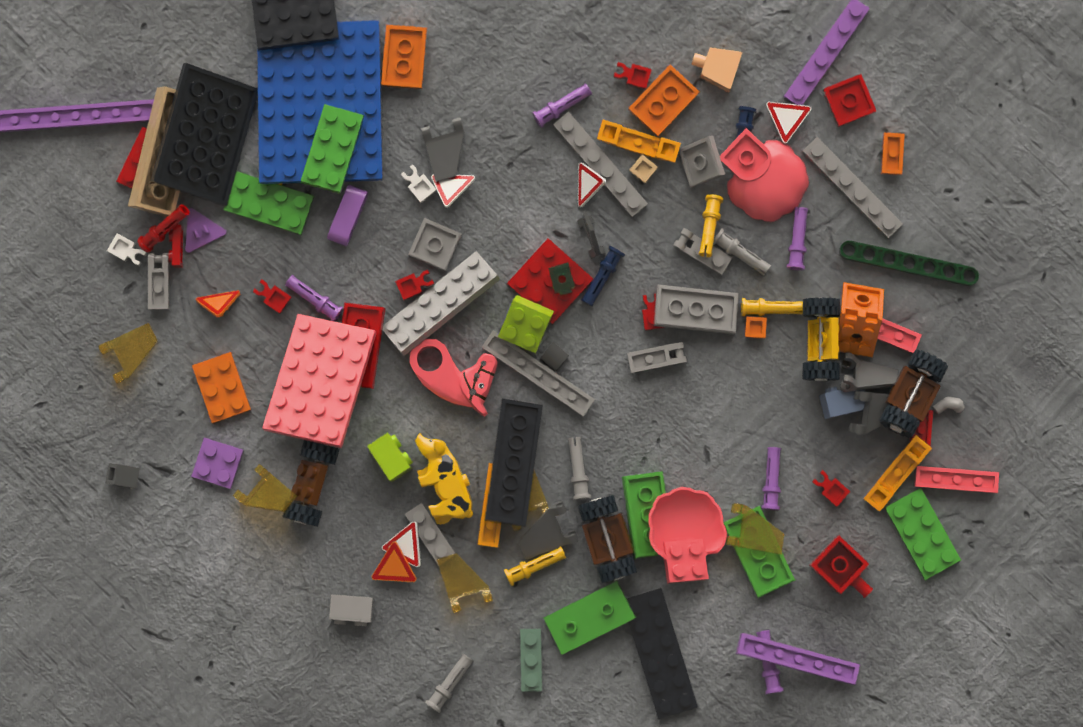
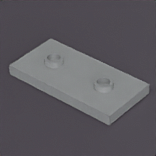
[654,285,738,334]

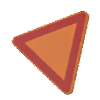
[196,290,240,317]
[372,541,417,582]

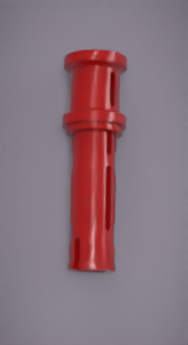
[137,204,190,252]

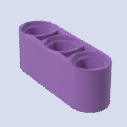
[327,184,368,246]

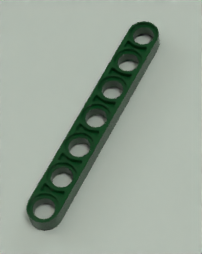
[839,241,979,286]

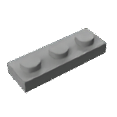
[405,503,456,566]

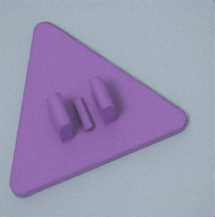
[185,208,227,253]

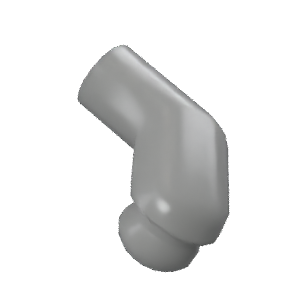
[932,397,965,415]

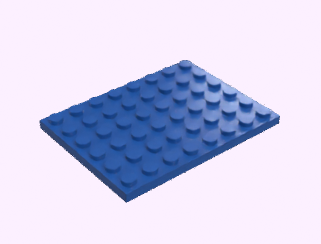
[257,20,383,184]

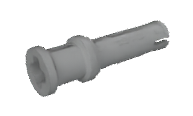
[713,228,771,276]
[568,437,591,500]
[425,653,474,713]

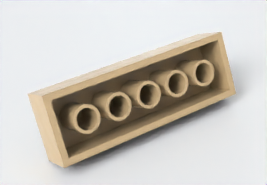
[128,86,180,217]

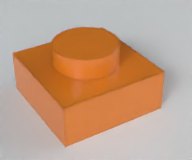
[745,316,767,339]

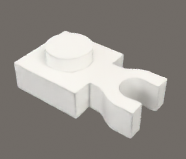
[401,164,437,203]
[107,233,147,266]

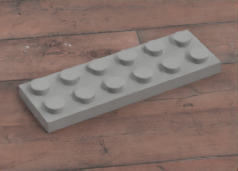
[382,251,500,356]

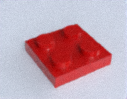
[823,74,877,127]

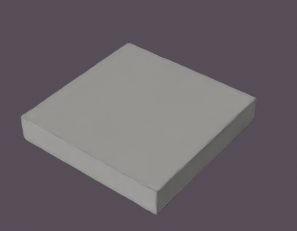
[679,136,725,188]
[408,218,462,272]

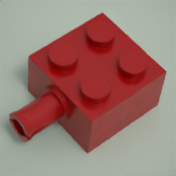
[809,535,873,598]

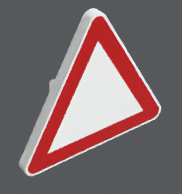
[766,102,811,143]
[578,162,606,207]
[431,174,475,208]
[382,522,421,567]

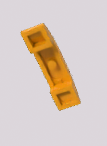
[597,120,681,163]
[864,435,932,512]

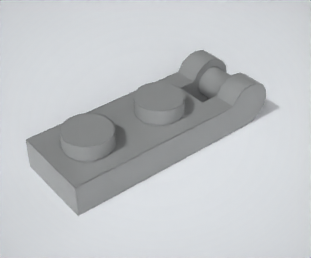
[673,228,733,276]
[148,253,170,310]
[627,342,687,374]

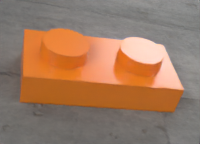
[881,132,905,175]

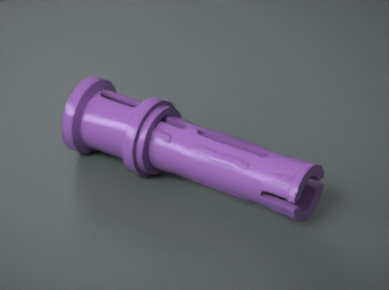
[532,84,592,128]
[786,207,808,270]
[285,275,344,322]
[761,447,781,510]
[756,630,784,694]

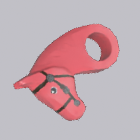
[410,339,498,417]

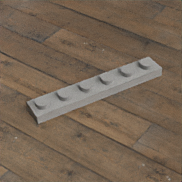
[553,111,648,218]
[802,137,903,239]
[482,330,595,417]

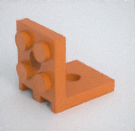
[838,282,884,358]

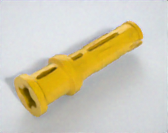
[699,194,724,257]
[741,298,803,317]
[504,547,566,586]

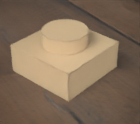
[629,155,658,183]

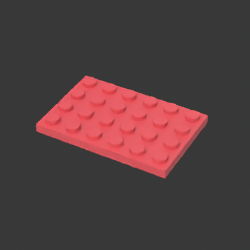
[262,314,376,448]

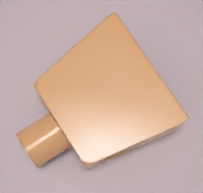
[691,48,742,92]

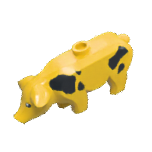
[415,433,473,525]

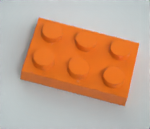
[381,25,427,89]
[628,64,700,137]
[192,352,251,424]

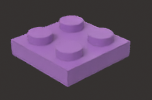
[191,438,244,489]

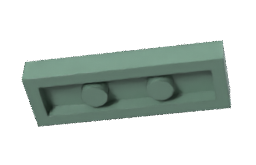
[520,629,542,691]

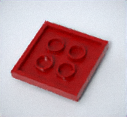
[507,238,594,325]

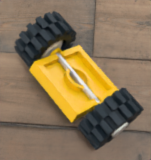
[802,298,840,381]

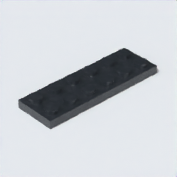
[484,398,543,527]
[626,588,698,719]

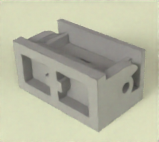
[329,594,374,626]

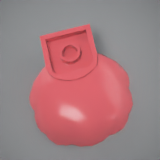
[720,128,809,222]
[649,487,727,584]

